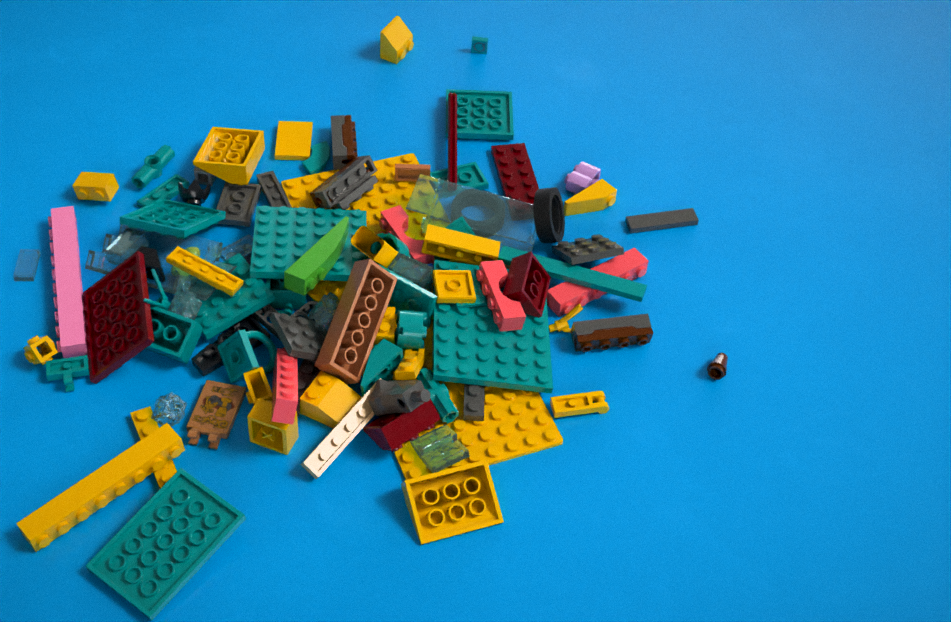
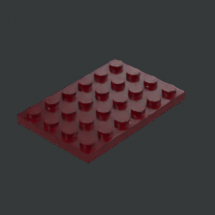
[83,251,154,384]

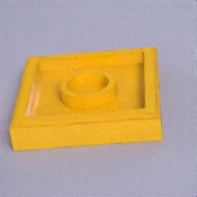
[432,270,476,303]

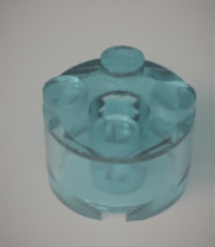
[309,292,340,335]

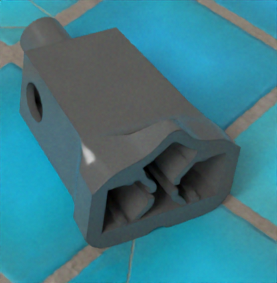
[369,380,431,417]

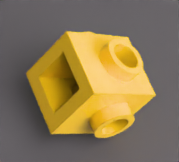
[23,335,58,365]

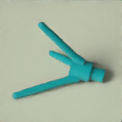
[143,269,177,313]

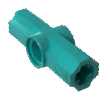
[131,145,175,189]
[415,368,459,424]

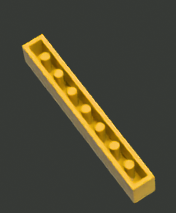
[16,423,185,552]

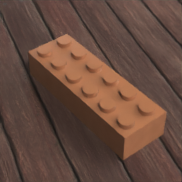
[315,259,398,384]

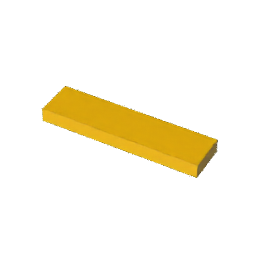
[166,246,244,296]

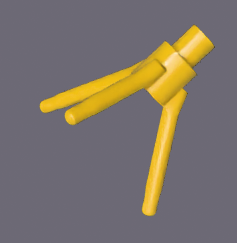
[549,304,583,333]

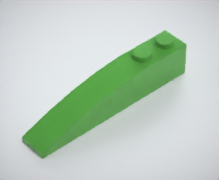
[284,216,349,296]

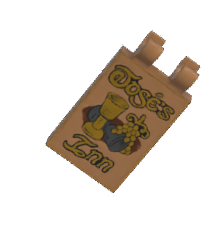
[187,380,246,450]

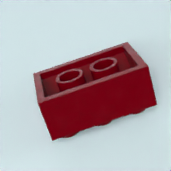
[503,252,551,318]
[363,398,440,452]

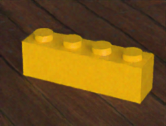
[421,224,501,265]

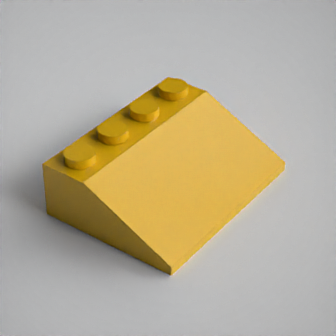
[193,127,265,185]
[401,459,504,544]

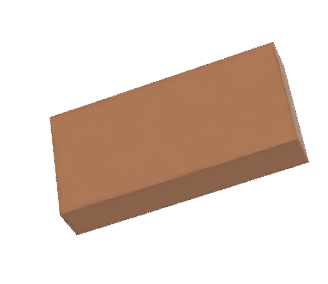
[395,164,430,182]

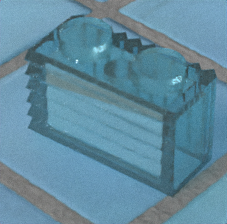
[104,228,149,265]

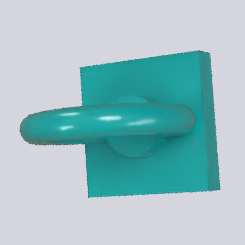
[217,329,277,383]

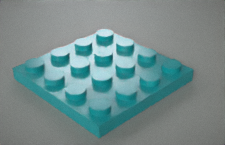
[446,89,514,140]
[120,199,226,239]
[173,253,276,340]

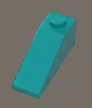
[360,339,403,396]

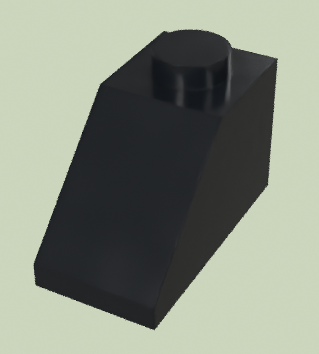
[135,246,166,282]

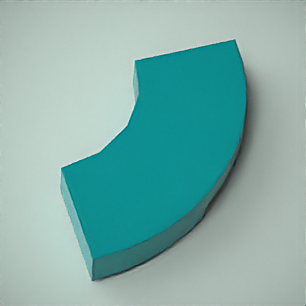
[303,141,330,175]

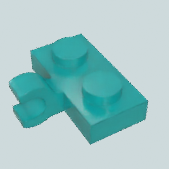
[46,355,89,392]

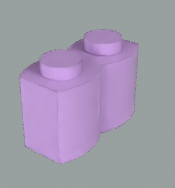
[565,161,601,194]

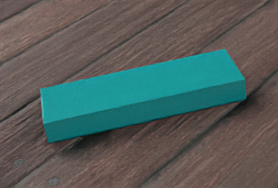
[137,174,190,208]

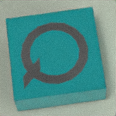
[471,36,488,54]

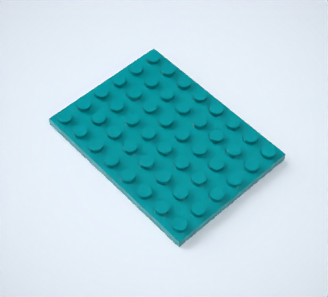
[432,260,553,393]

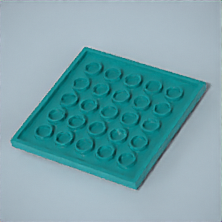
[250,205,367,281]

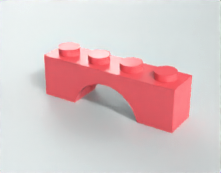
[379,205,434,272]
[476,260,526,332]

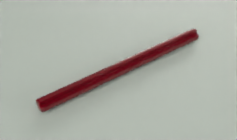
[447,93,457,192]

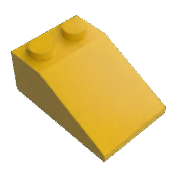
[300,371,361,428]

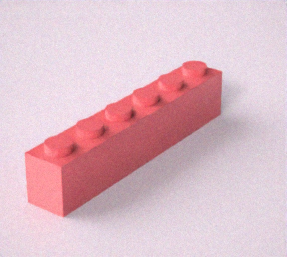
[547,247,649,317]
[272,347,298,425]

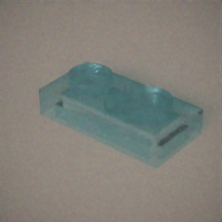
[218,235,253,261]

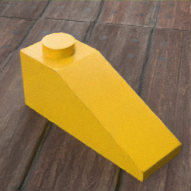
[564,179,617,216]

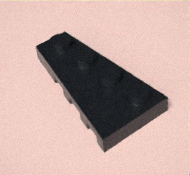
[192,315,270,376]

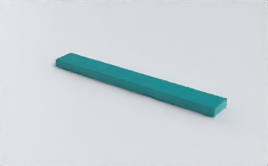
[497,245,647,302]

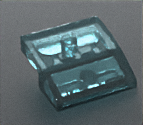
[410,424,469,473]

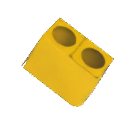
[351,226,398,268]

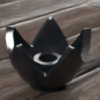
[178,179,211,206]

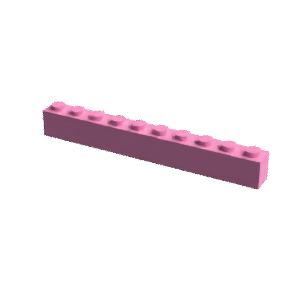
[48,206,88,359]

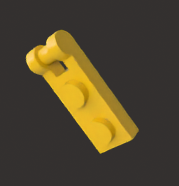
[395,348,427,380]
[550,391,609,418]

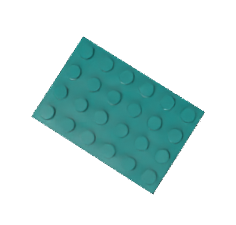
[86,468,246,621]

